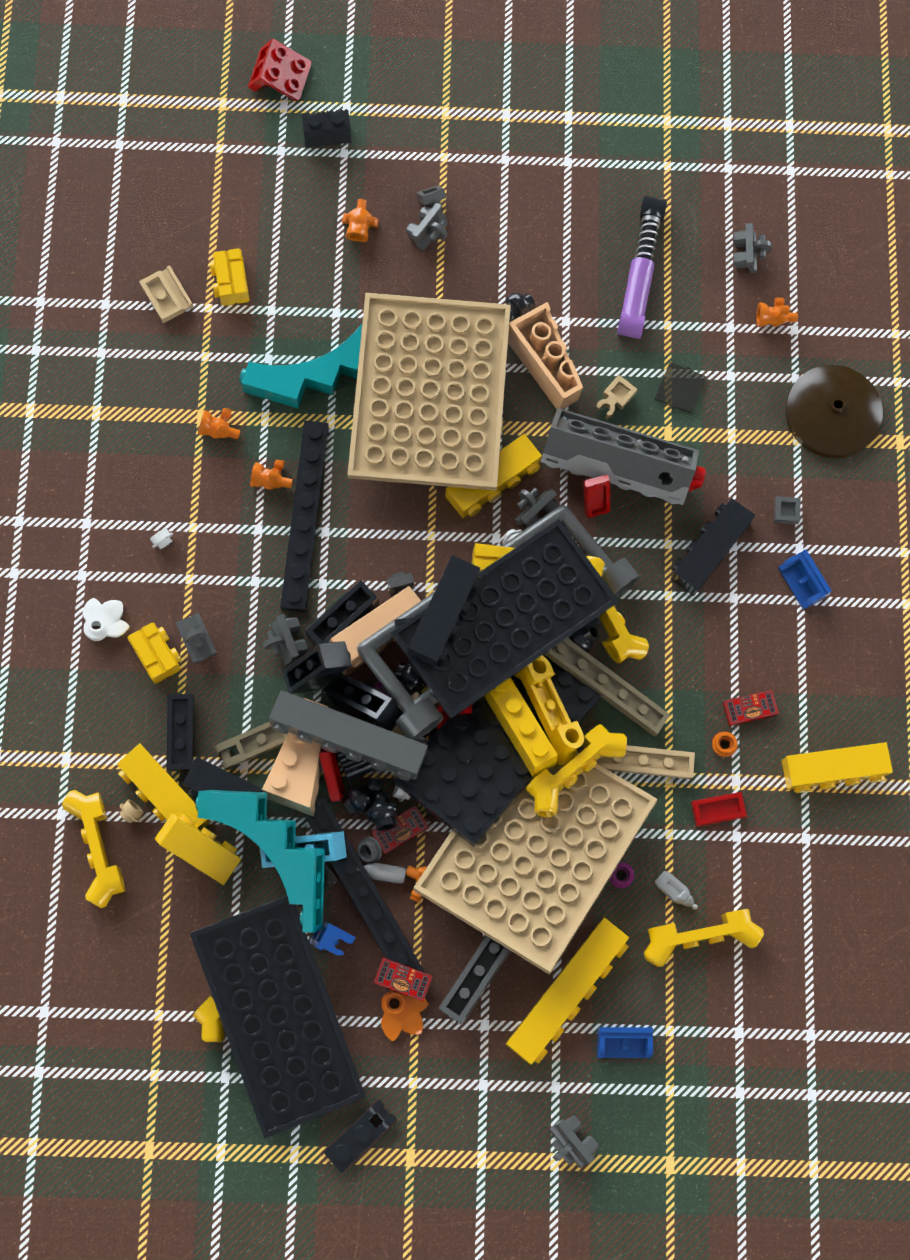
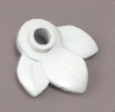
[83,598,129,641]

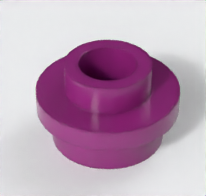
[609,862,634,889]

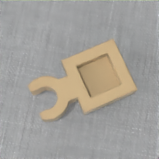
[596,375,637,419]

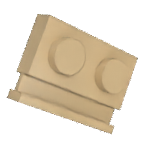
[139,265,194,323]

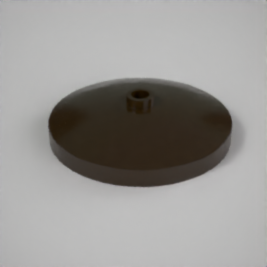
[785,365,883,458]

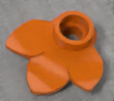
[381,990,429,1041]

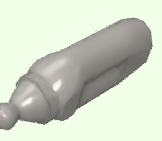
[357,863,406,883]
[654,871,698,910]

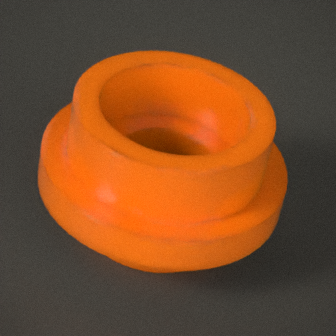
[712,732,738,757]

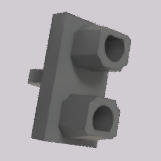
[406,203,448,251]
[734,223,773,273]
[514,488,559,528]
[176,612,217,665]
[263,614,308,666]
[549,1115,599,1168]

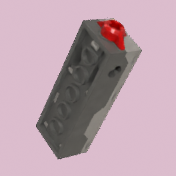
[541,408,706,505]

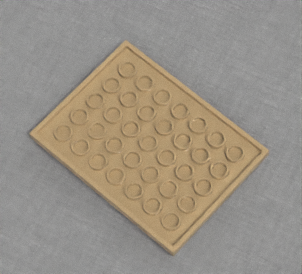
[348,293,511,491]
[414,752,657,975]

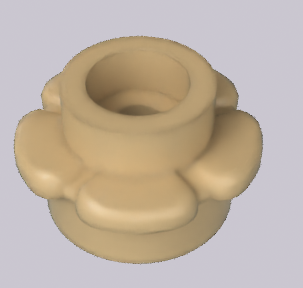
[120,799,144,823]

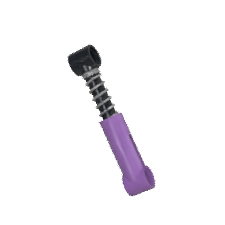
[617,195,667,339]

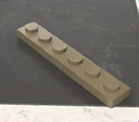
[544,638,670,737]

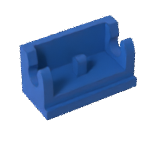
[778,549,832,610]
[309,920,356,955]
[597,1027,653,1058]

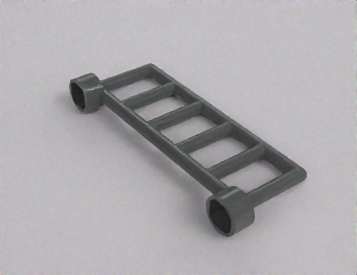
[357,505,640,741]

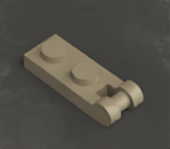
[215,722,287,771]

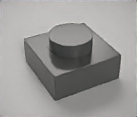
[417,185,446,207]
[774,496,801,524]
[387,572,414,595]

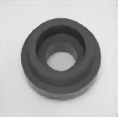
[357,837,382,863]

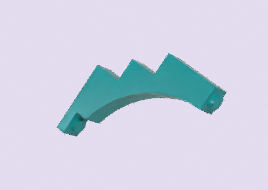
[239,324,362,409]
[196,790,325,933]

